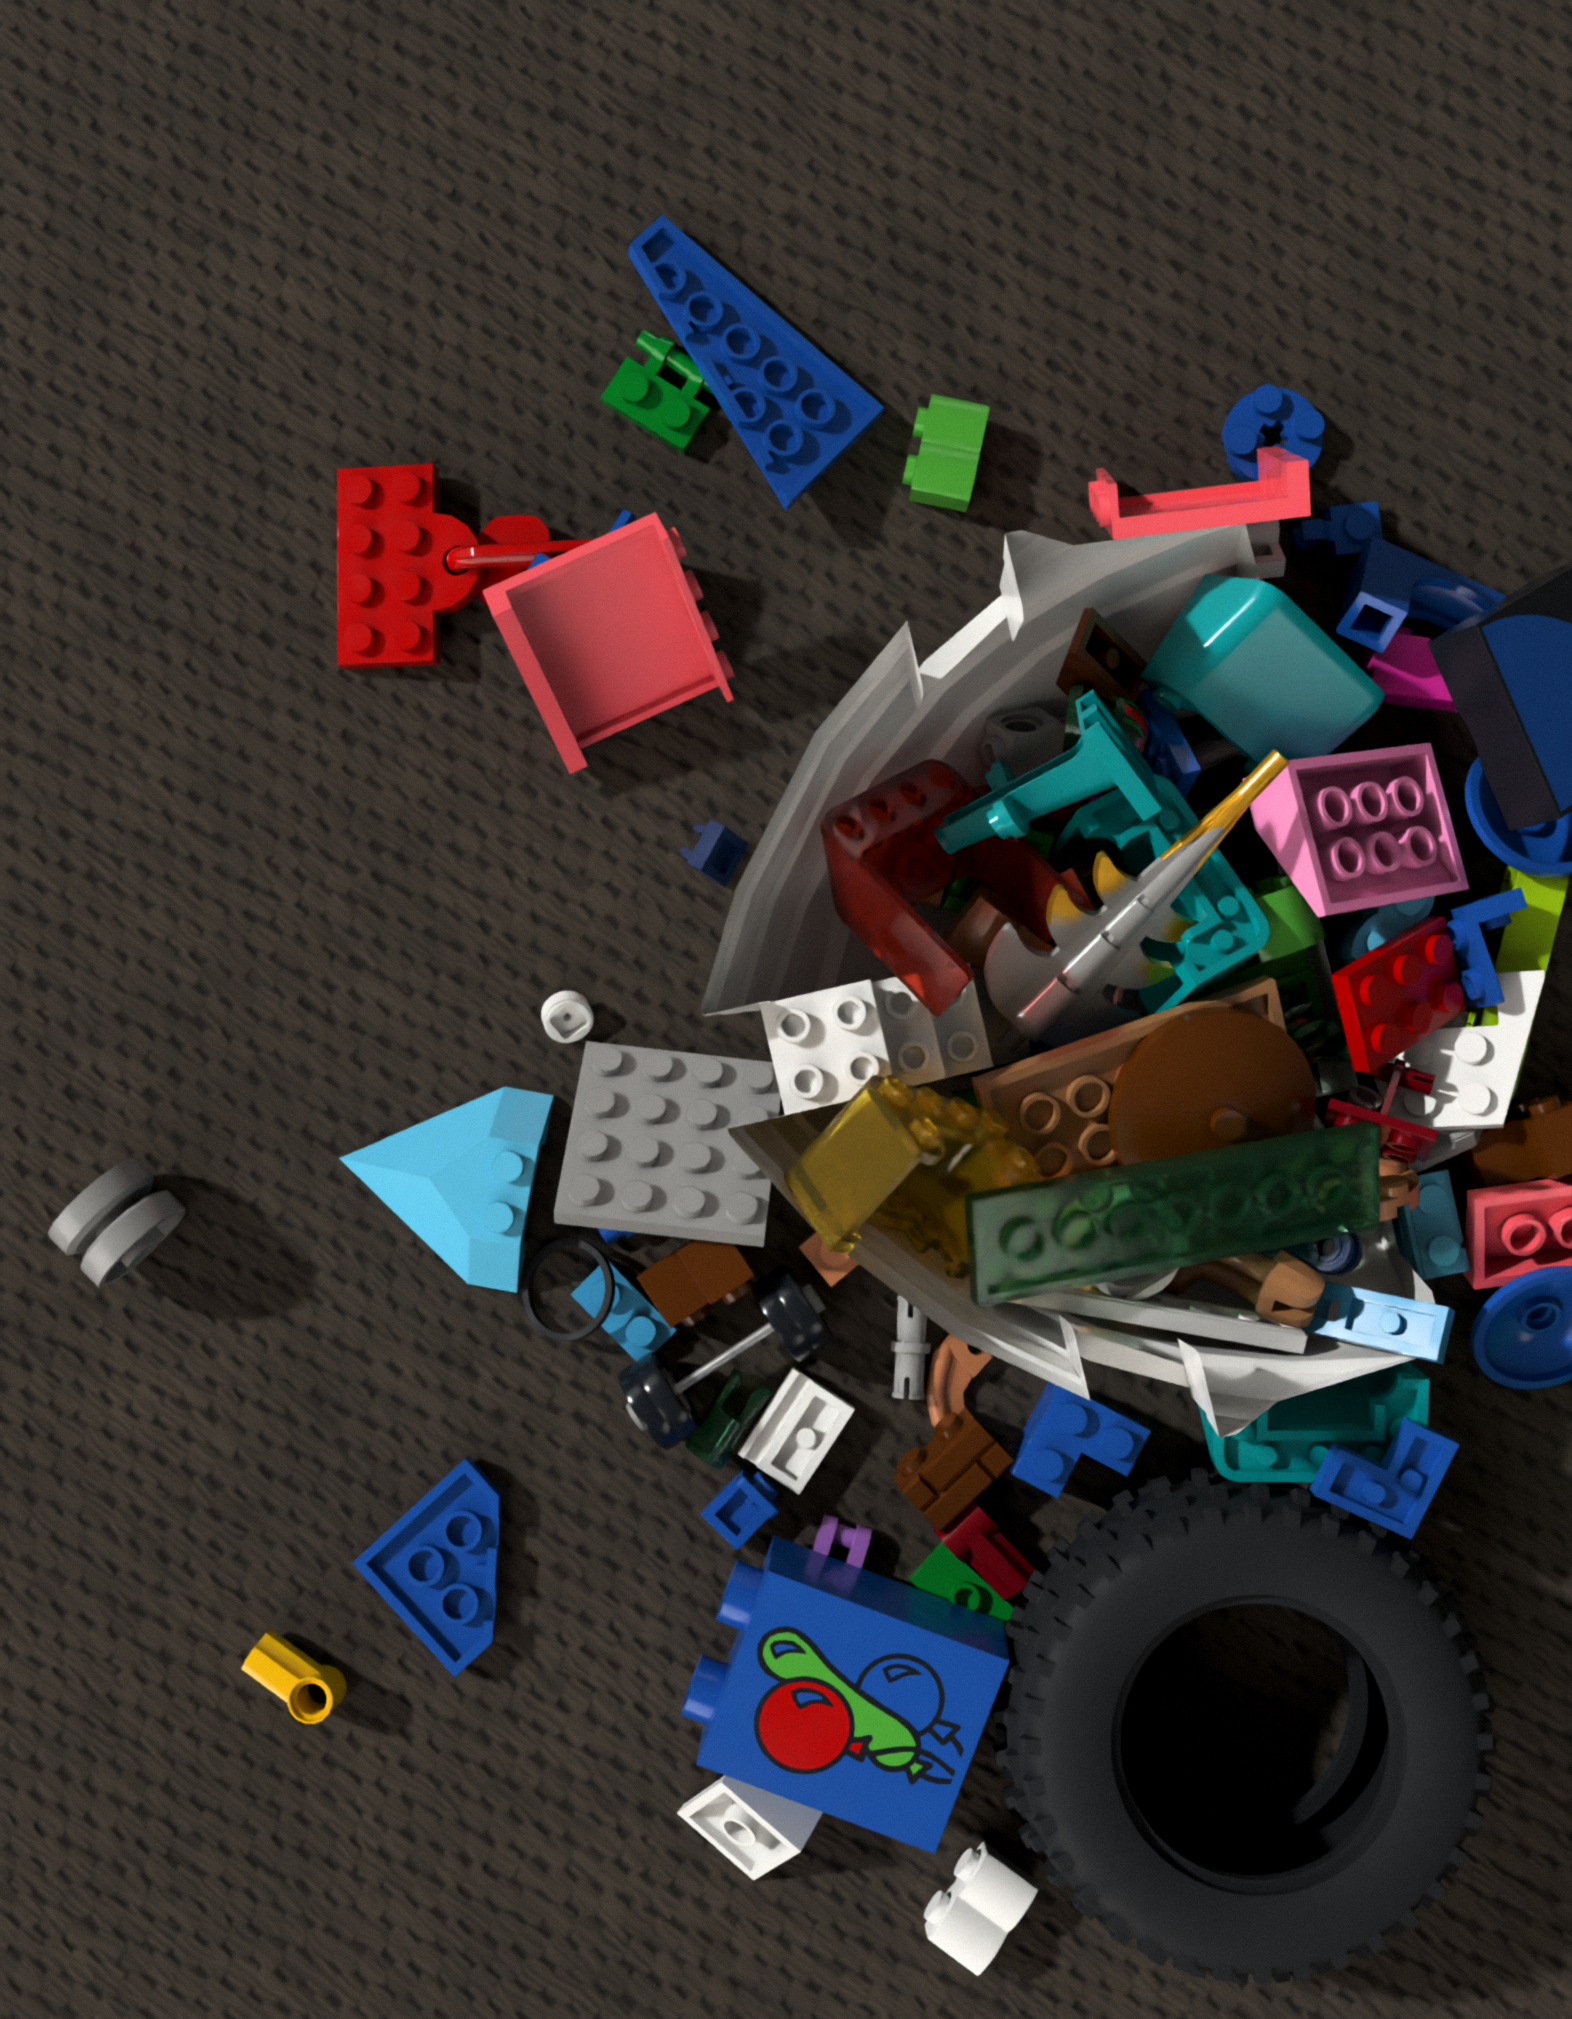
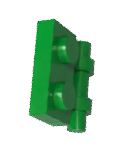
[600,329,714,455]

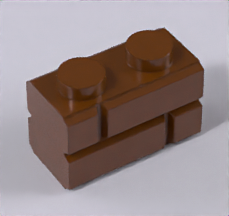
[893,1407,1015,1532]

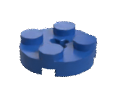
[1221,384,1325,482]

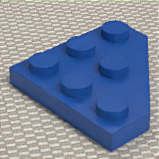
[352,1455,502,1677]

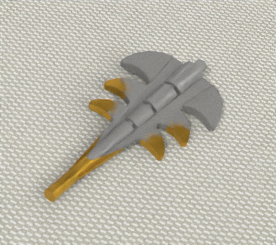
[983,749,1290,1054]

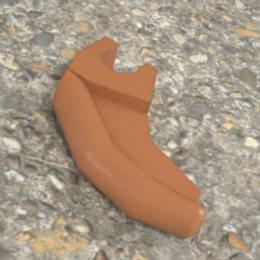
[925,1333,992,1428]

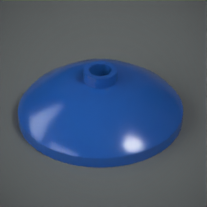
[1465,756,1572,878]
[1470,1266,1572,1389]

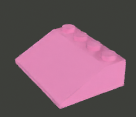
[1242,742,1469,918]

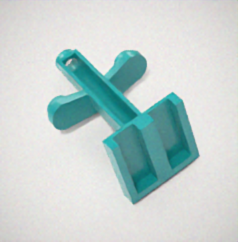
[933,689,1162,855]

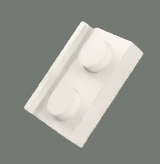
[738,1366,855,1495]

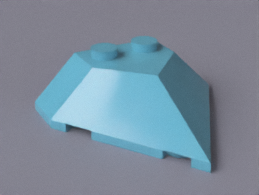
[339,1086,555,1293]

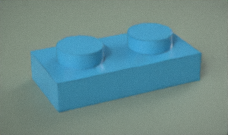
[570,1257,678,1362]

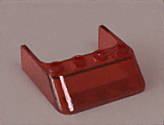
[820,759,1083,1017]

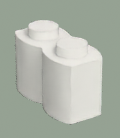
[924,1841,1038,1976]

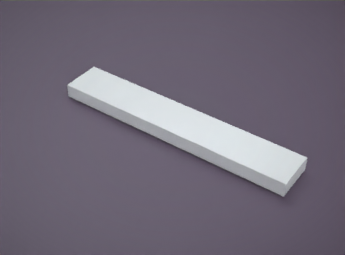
[988,1264,1308,1354]

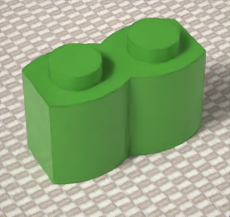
[902,394,990,512]

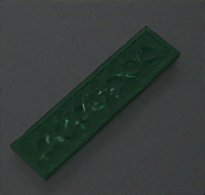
[964,1121,1380,1307]

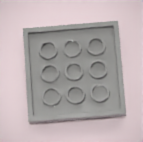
[554,1041,781,1247]

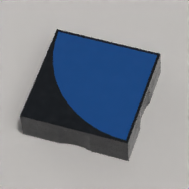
[1427,563,1572,831]

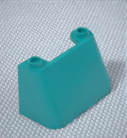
[1139,574,1385,775]
[1045,774,1270,1017]
[1198,1361,1430,1483]

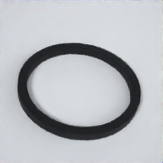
[522,1238,615,1341]

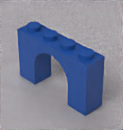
[1336,535,1506,654]

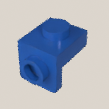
[701,1467,780,1550]

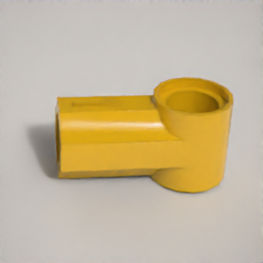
[241,1629,346,1724]

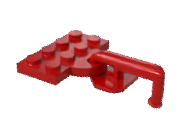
[337,463,594,668]

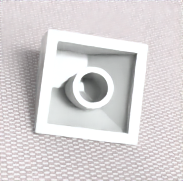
[677,1775,823,1880]

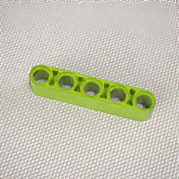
[1466,865,1569,1100]

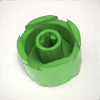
[1237,872,1327,969]

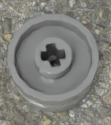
[48,1158,186,1289]

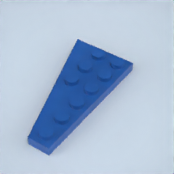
[628,214,885,512]

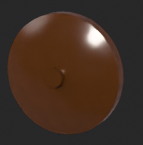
[1108,1007,1316,1216]

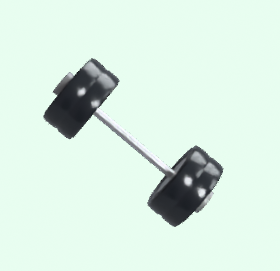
[618,1264,834,1450]

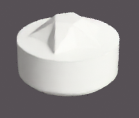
[541,991,594,1043]

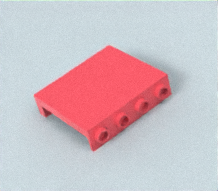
[1088,446,1311,540]
[482,512,735,774]

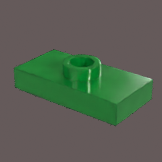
[909,1541,1014,1628]

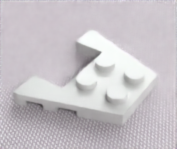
[1373,970,1545,1131]

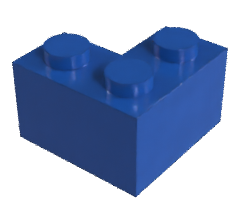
[1008,1381,1151,1499]

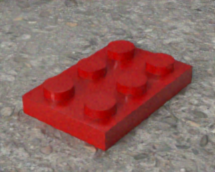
[1331,916,1466,1073]

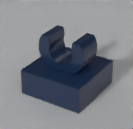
[680,819,748,887]

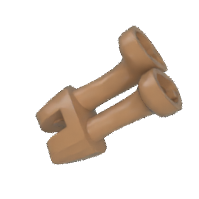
[1162,1213,1325,1329]

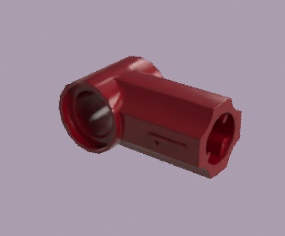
[933,1499,1035,1601]

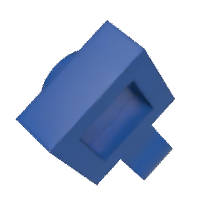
[1291,501,1383,560]

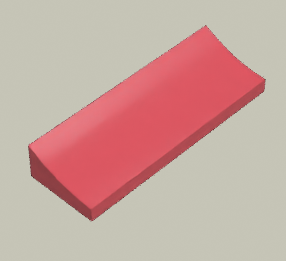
[1461,1175,1572,1290]

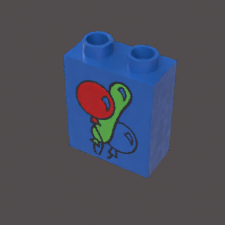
[680,1536,1010,1854]

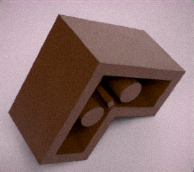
[1458,1095,1572,1190]
[636,1239,756,1329]

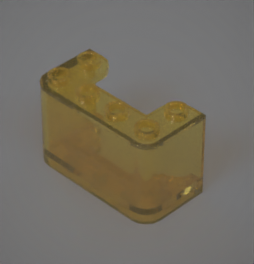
[783,1075,1049,1279]

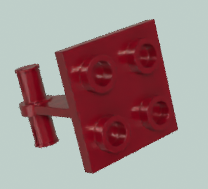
[1324,1058,1439,1165]

